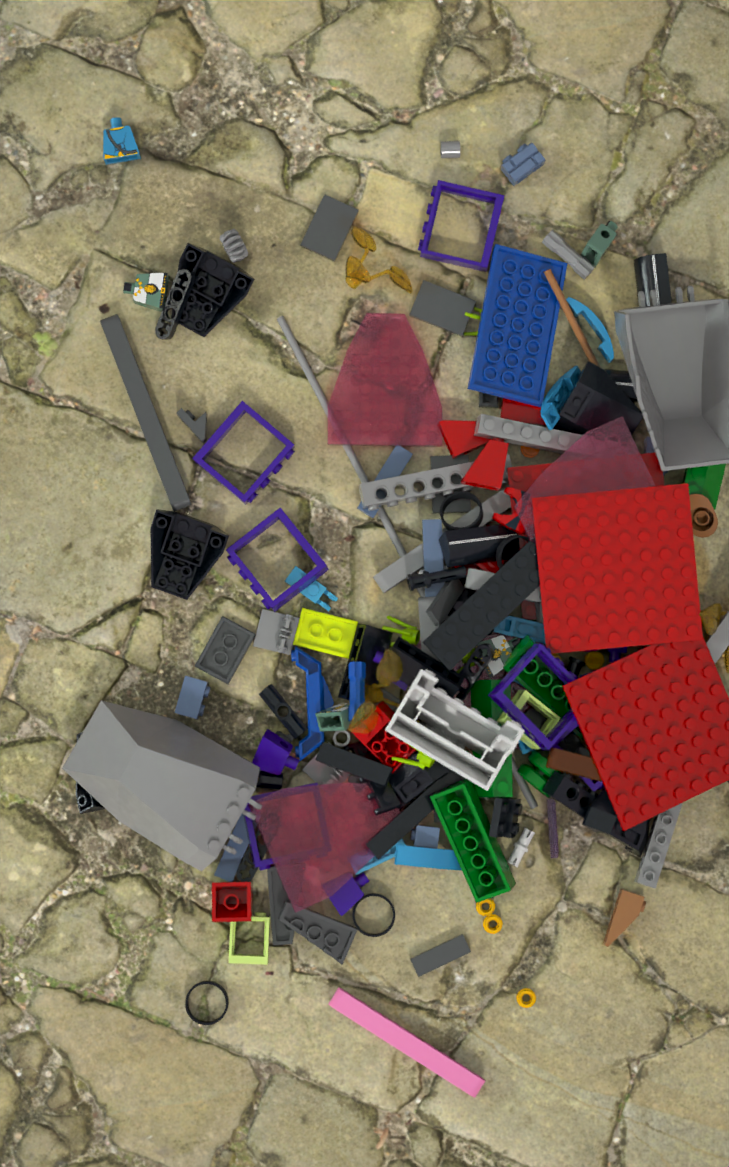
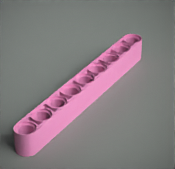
[328,987,485,1098]

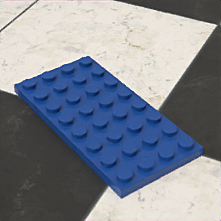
[467,244,568,407]

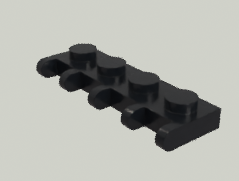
[344,741,401,815]

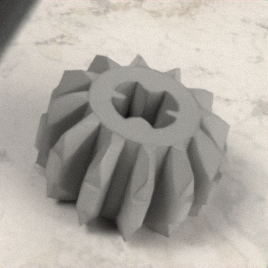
[220,229,248,263]

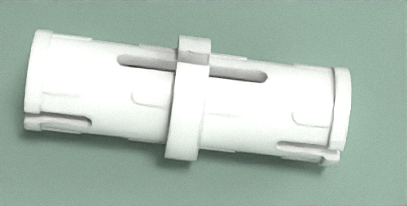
[507,827,535,867]

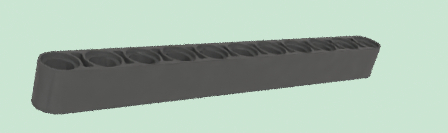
[100,314,192,512]

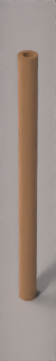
[544,269,601,368]

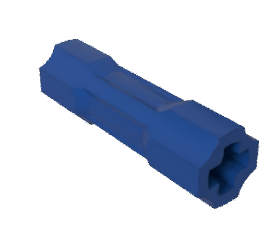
[348,662,366,722]

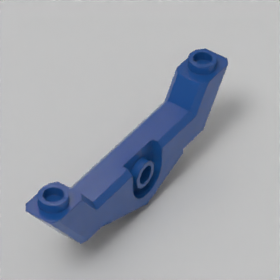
[291,646,334,761]

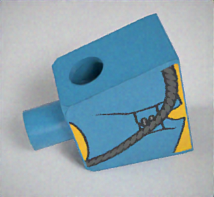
[103,117,141,165]

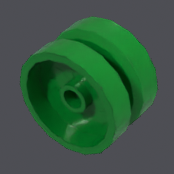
[516,750,562,798]

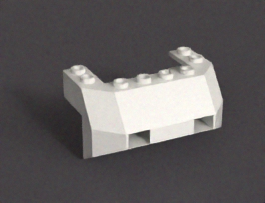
[385,669,525,791]

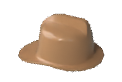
[689,494,718,538]

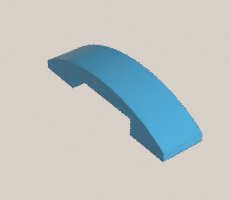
[566,297,614,363]
[541,366,581,430]
[493,615,545,644]
[394,844,462,870]

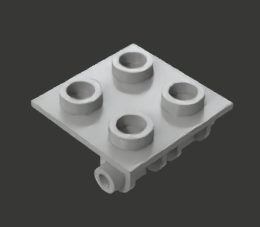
[253,609,300,655]
[302,742,351,796]

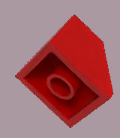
[212,882,253,922]

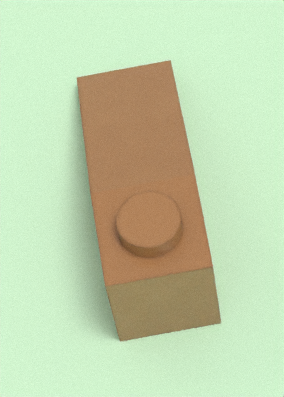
[603,889,646,947]

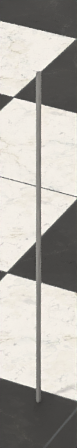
[277,316,538,809]

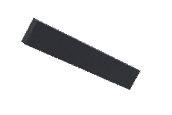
[365,770,462,859]

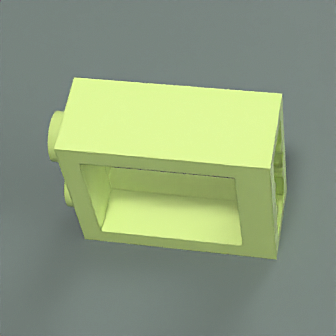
[497,690,561,750]
[228,912,270,965]

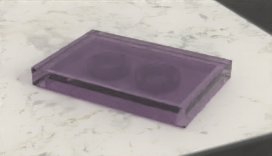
[547,798,559,858]

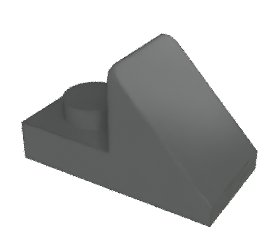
[176,408,208,444]

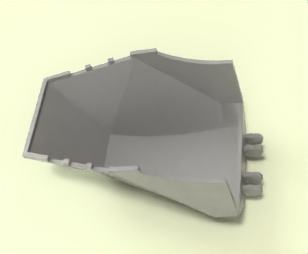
[614,286,729,471]
[62,700,263,871]

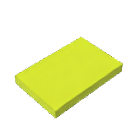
[293,608,358,659]

